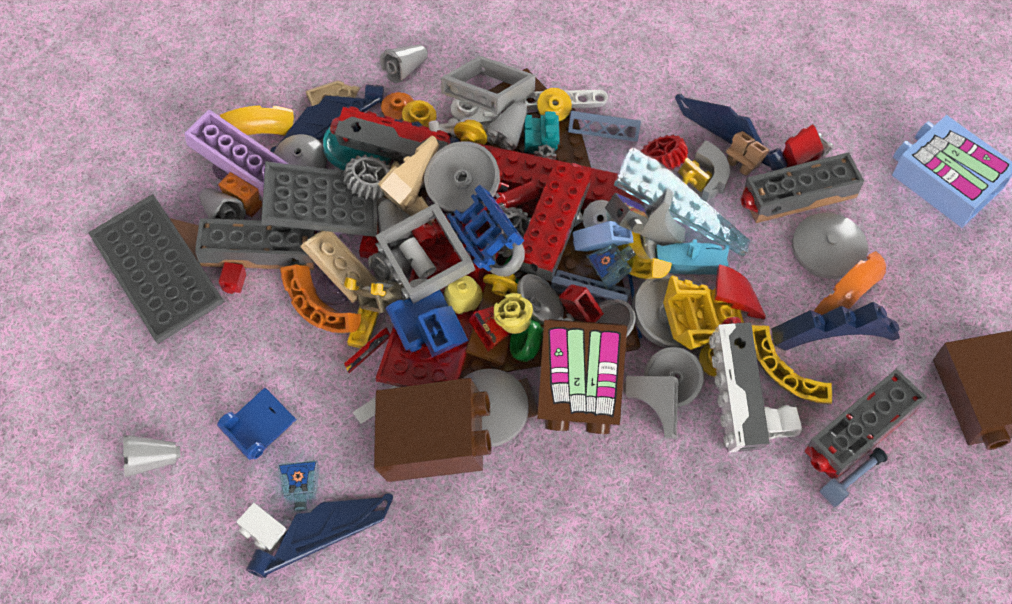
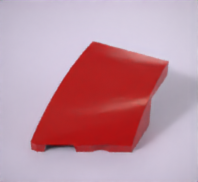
[714,264,766,320]

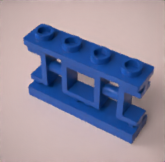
[447,184,524,272]

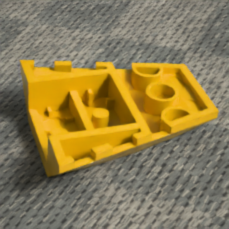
[663,276,744,350]

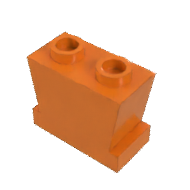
[218,172,262,218]

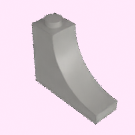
[639,188,686,246]
[623,376,678,439]

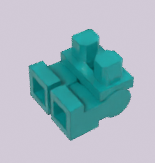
[523,111,560,153]

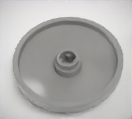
[424,142,500,214]
[792,213,868,279]
[632,275,685,348]
[462,369,529,447]

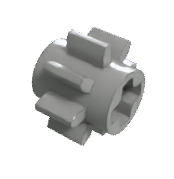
[534,145,556,160]

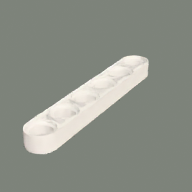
[520,90,608,110]

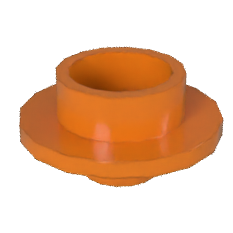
[381,92,414,121]

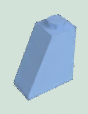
[573,221,634,252]

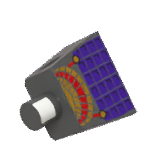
[605,193,649,233]

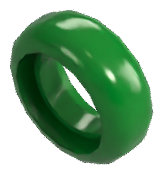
[510,319,543,362]

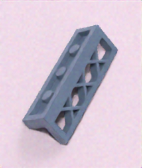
[568,111,641,142]
[551,270,631,304]

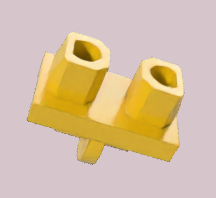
[677,158,712,192]

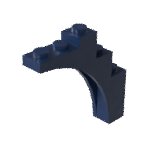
[771,302,900,351]

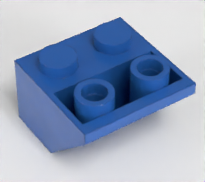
[416,306,468,357]

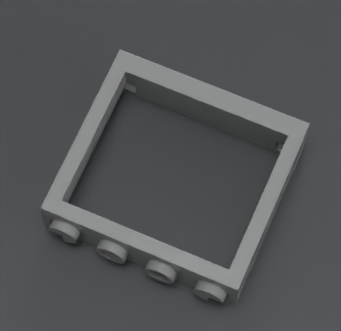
[441,56,535,114]
[375,203,475,304]

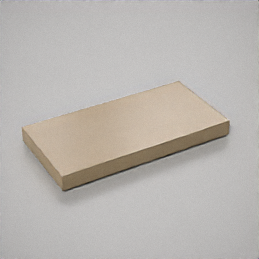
[300,231,379,303]

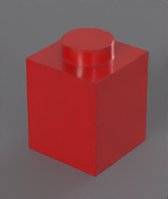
[219,262,246,294]

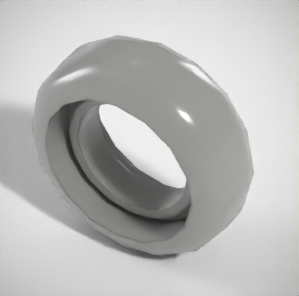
[484,234,525,277]

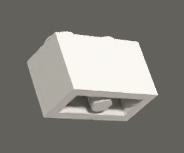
[236,503,287,553]

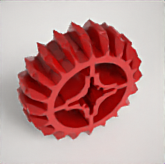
[639,134,688,174]

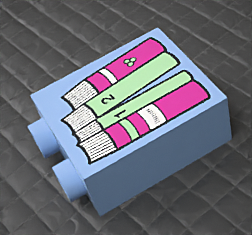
[892,115,1012,228]

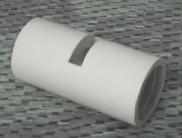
[399,238,436,279]

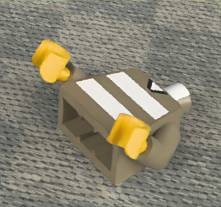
[344,277,404,313]

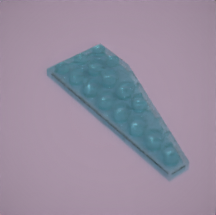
[614,147,751,257]

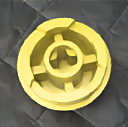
[444,275,482,314]
[494,293,533,334]

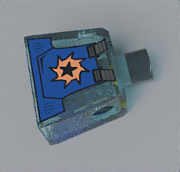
[587,244,636,290]
[278,460,320,512]

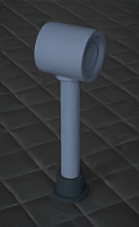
[819,447,888,508]

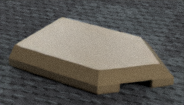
[305,80,360,106]

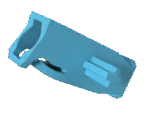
[655,239,730,275]

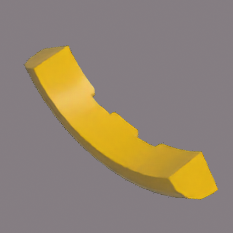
[220,105,294,136]
[614,231,672,279]
[752,325,832,405]

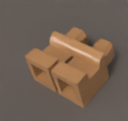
[726,131,770,176]

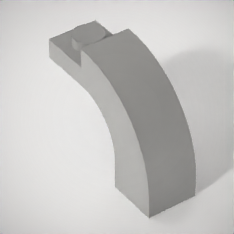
[695,140,730,203]

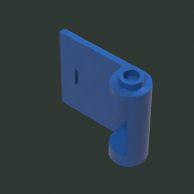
[385,290,448,353]
[217,387,297,460]

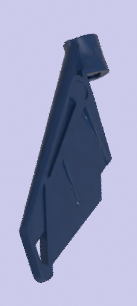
[270,84,384,154]
[675,94,788,171]
[246,493,393,578]

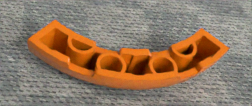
[814,251,886,315]
[280,265,361,333]

